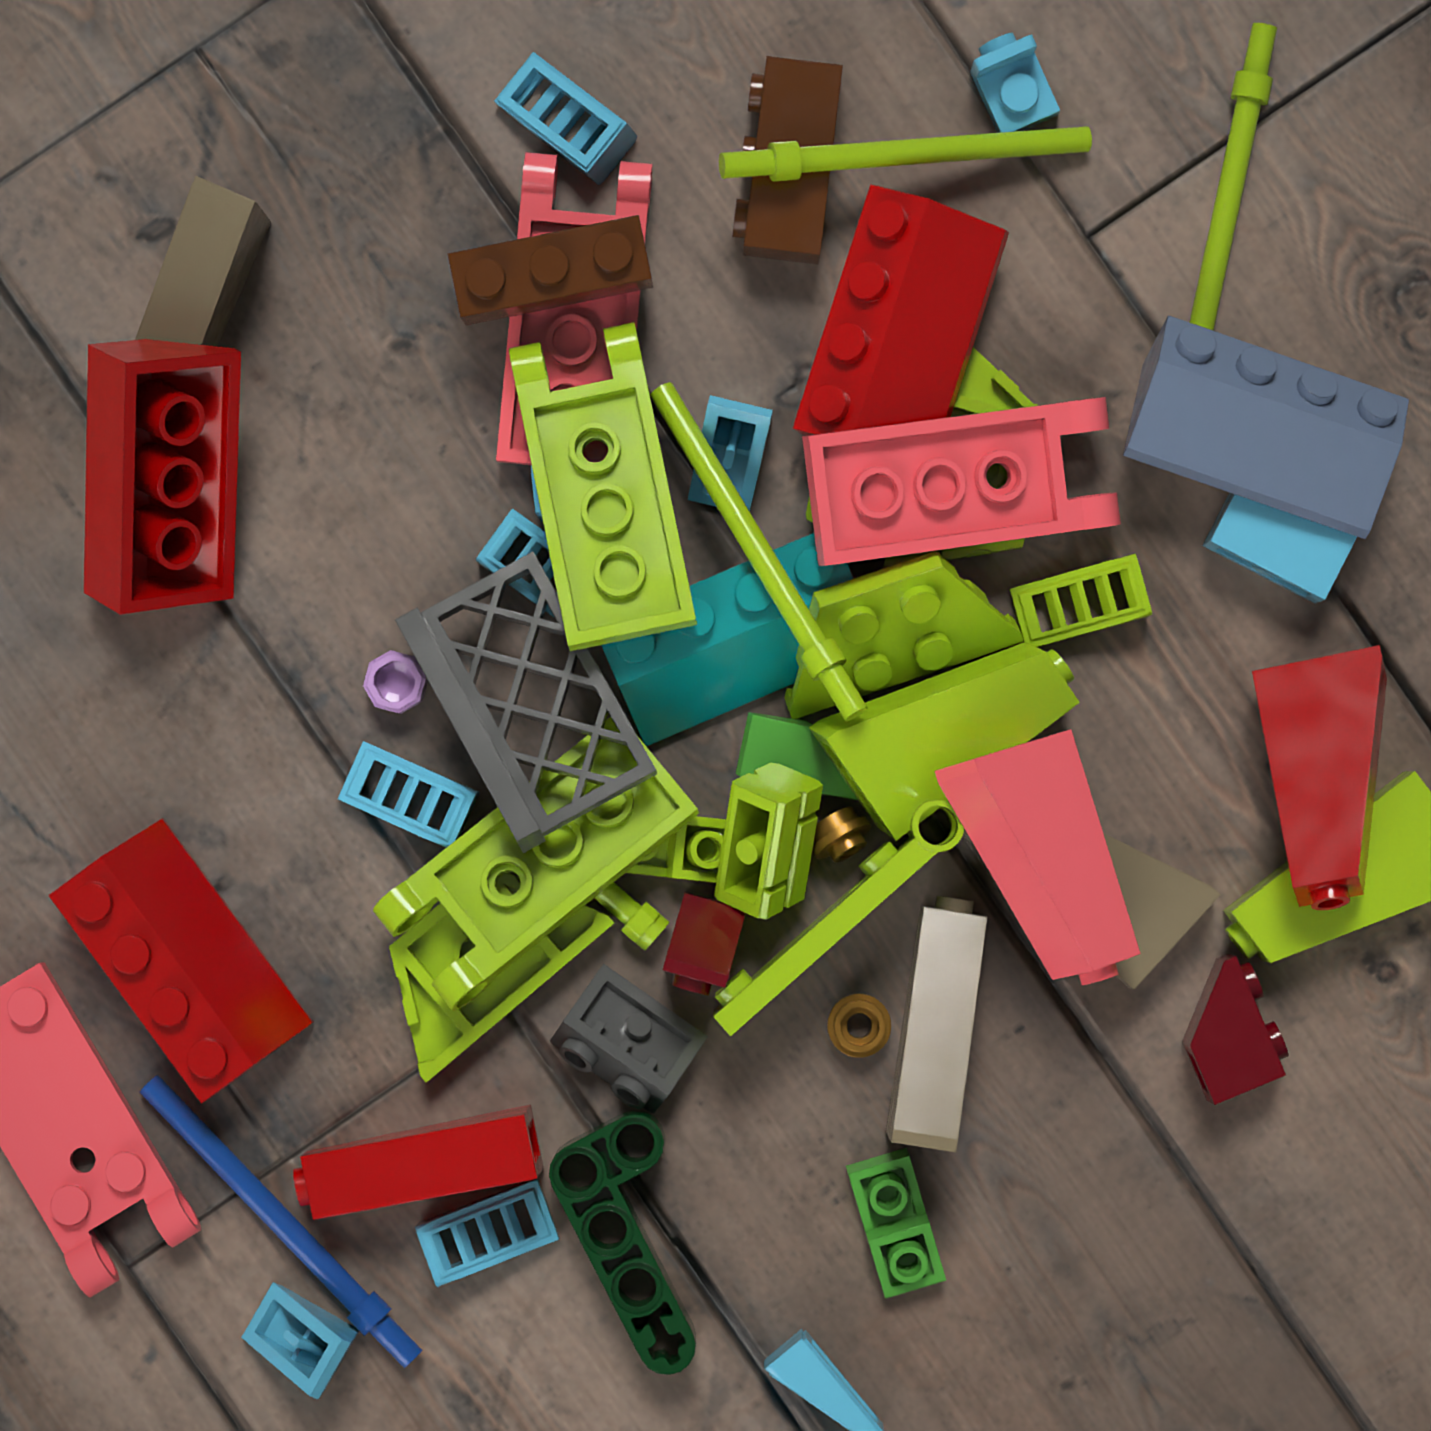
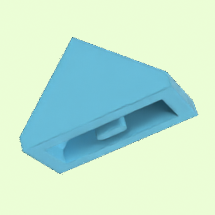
[687,395,773,511]
[241,1282,359,1399]

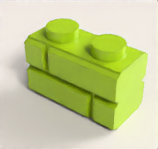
[714,762,823,920]

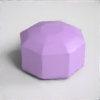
[363,650,428,714]

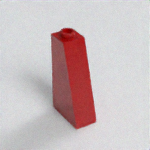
[1252,645,1387,910]
[293,1104,544,1220]

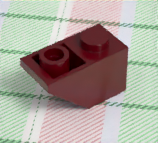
[662,892,746,996]
[1182,954,1289,1105]

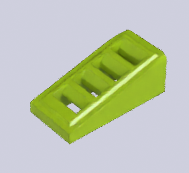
[1009,554,1152,647]

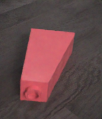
[935,729,1141,985]

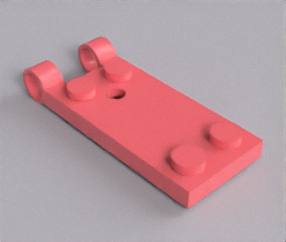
[496,152,653,465]
[802,397,1121,566]
[0,962,201,1298]

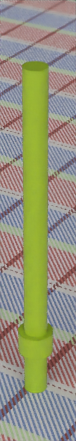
[1190,23,1277,331]
[719,126,1092,182]
[650,382,868,721]

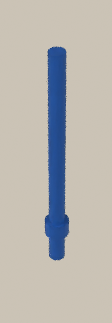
[139,1075,423,1368]

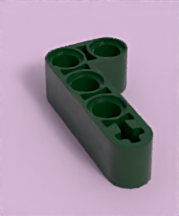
[549,1109,696,1375]

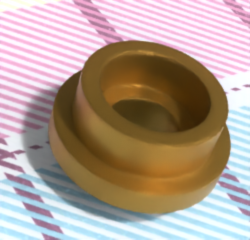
[812,807,871,863]
[827,993,891,1058]

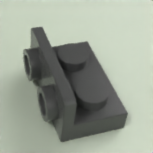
[550,964,708,1113]

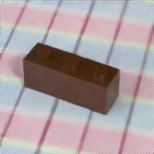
[732,56,843,265]
[448,215,653,326]

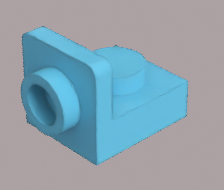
[970,33,1060,133]

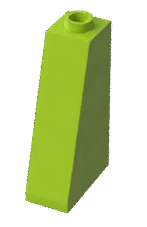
[809,642,1080,841]
[1223,771,1431,963]

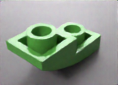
[735,712,858,800]
[846,1148,946,1299]

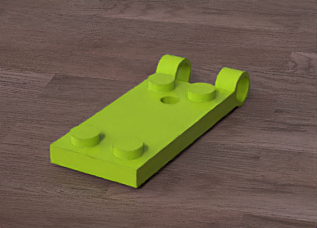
[509,322,697,651]
[373,717,699,1011]
[713,800,964,1036]

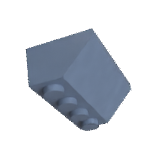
[1123,315,1409,539]

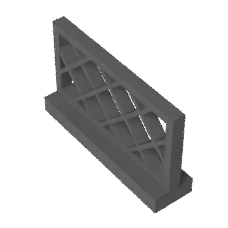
[395,551,657,853]

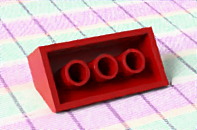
[793,184,1009,436]
[84,339,241,615]
[48,818,314,1104]

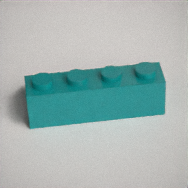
[601,533,853,747]

